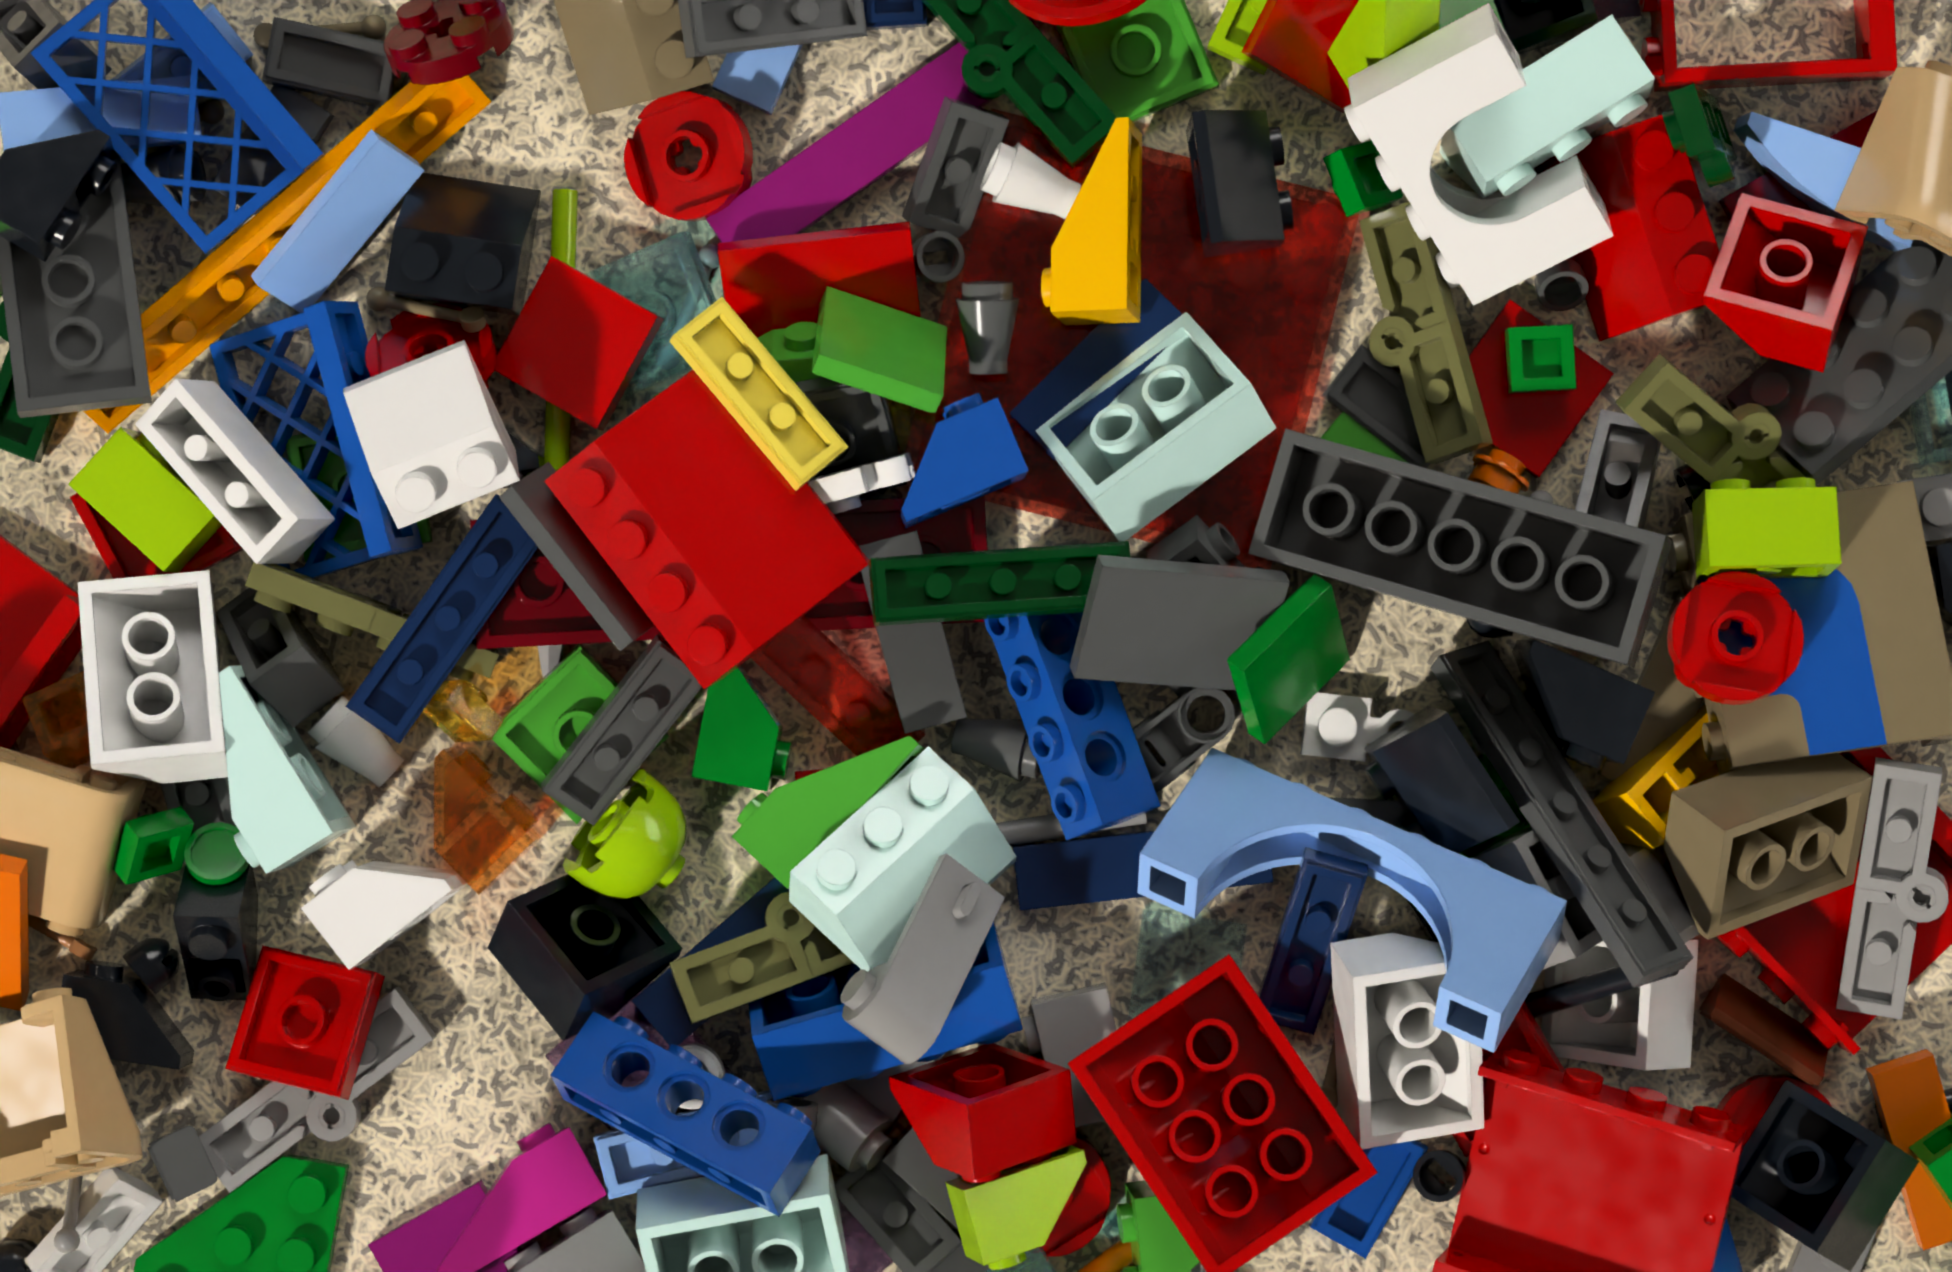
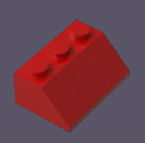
[1540,114,1719,342]

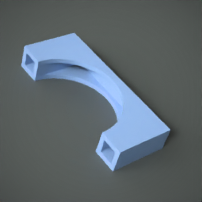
[1137,748,1567,1053]

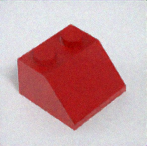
[1702,193,1868,373]
[889,1043,1077,1183]

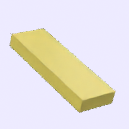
[669,297,849,491]

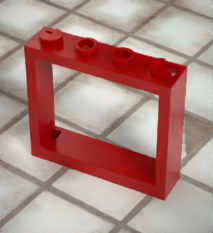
[1638,0,1897,92]

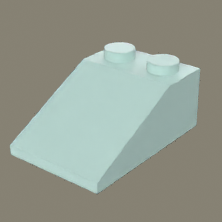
[219,665,356,874]

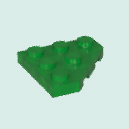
[134,1154,349,1272]

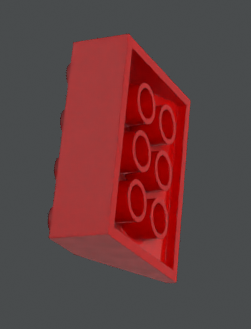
[544,370,869,690]
[1067,954,1378,1272]

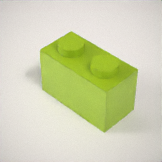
[68,427,222,573]
[1692,477,1842,580]

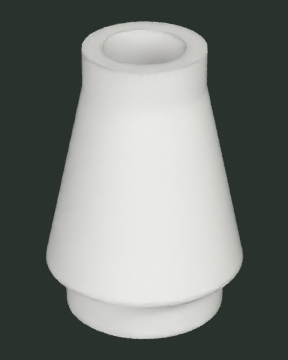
[980,142,1081,219]
[307,695,404,788]

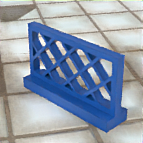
[31,0,324,254]
[209,301,423,578]

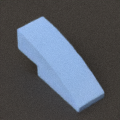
[1733,111,1913,252]

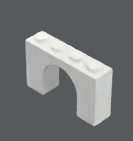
[1344,3,1614,306]

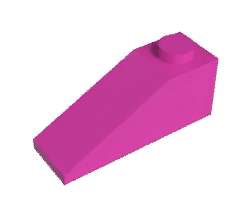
[434,1123,607,1272]

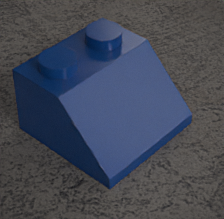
[901,393,1029,529]

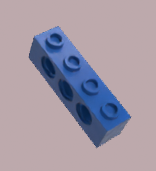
[984,612,1161,841]
[550,1011,821,1217]

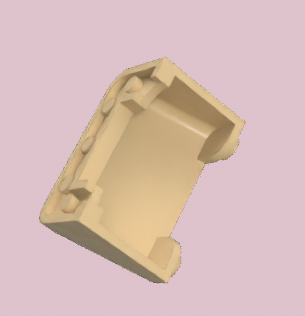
[1834,61,1952,257]
[0,746,148,937]
[0,987,143,1197]

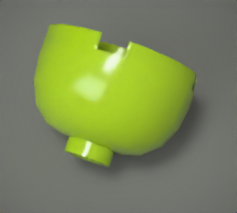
[563,769,687,899]

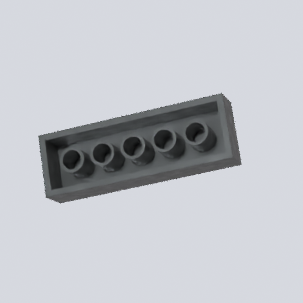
[1248,429,1672,668]

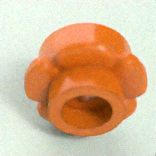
[1467,449,1529,494]

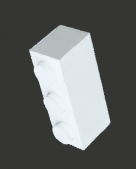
[135,378,335,564]

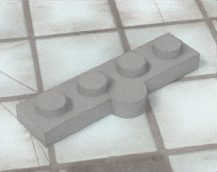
[1836,757,1949,1020]
[199,986,437,1193]

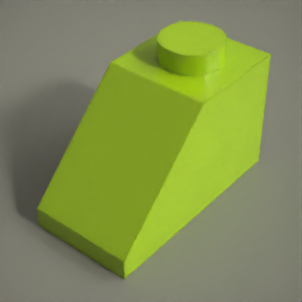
[945,1145,1087,1270]

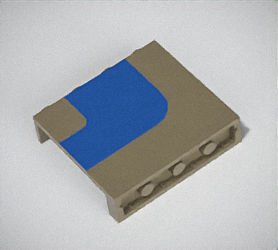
[1667,480,1952,775]

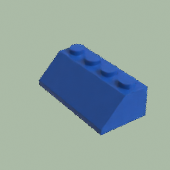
[749,921,1023,1101]

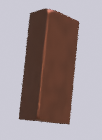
[1699,973,1828,1087]

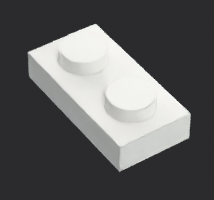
[25,1167,163,1272]

